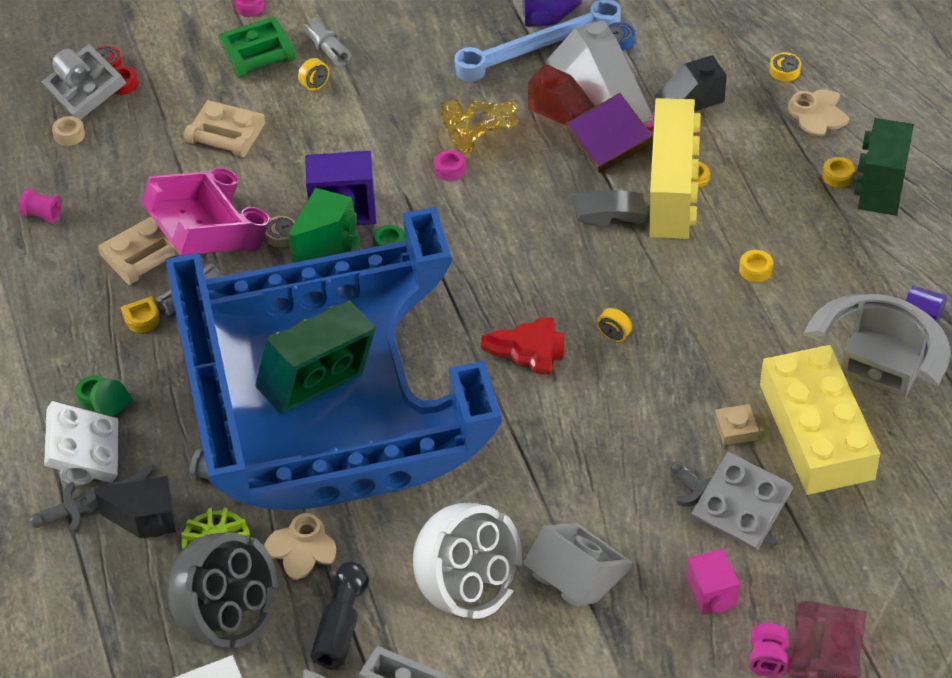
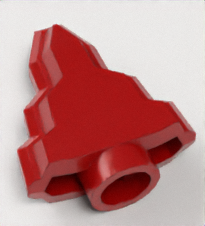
[481,317,565,375]

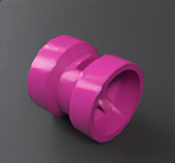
[749,623,789,677]

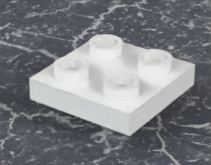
[44,401,118,486]

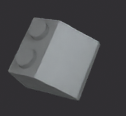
[523,523,634,606]

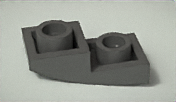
[573,190,647,227]

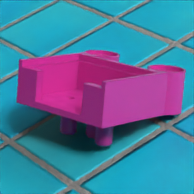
[141,168,270,256]

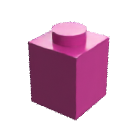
[686,548,740,615]

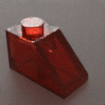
[528,64,595,126]

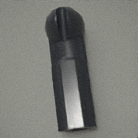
[310,562,369,670]

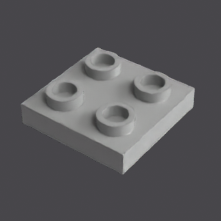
[42,44,126,120]
[691,452,793,551]

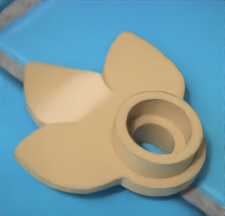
[788,90,850,136]
[264,513,337,580]

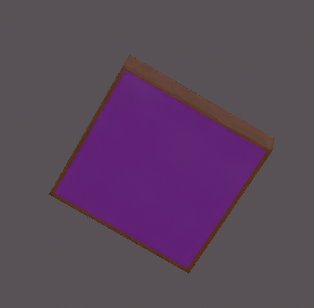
[566,93,653,173]

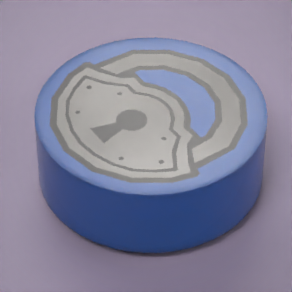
[608,22,635,51]

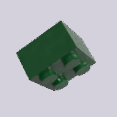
[854,118,914,216]

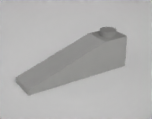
[547,20,654,123]

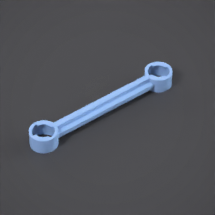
[455,0,621,82]

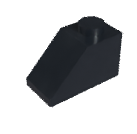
[655,55,727,111]
[94,476,176,538]

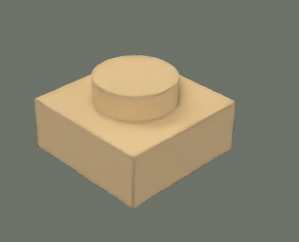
[715,404,759,446]

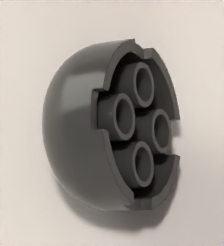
[167,533,278,648]

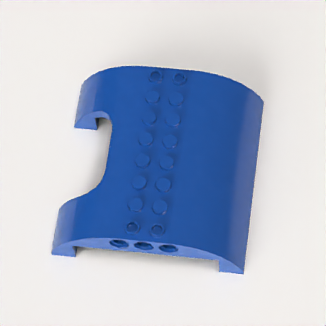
[165,207,502,510]

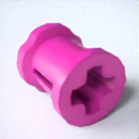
[19,188,62,224]

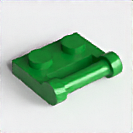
[219,16,296,78]

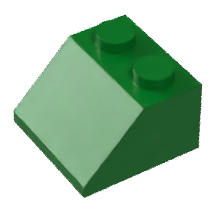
[288,188,359,263]

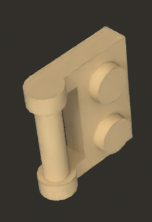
[183,100,265,157]
[98,217,180,285]

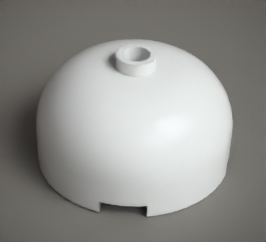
[413,503,522,619]

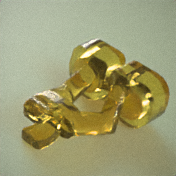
[441,99,519,154]

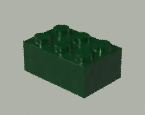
[255,300,376,414]

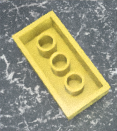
[649,98,701,239]
[760,345,880,495]

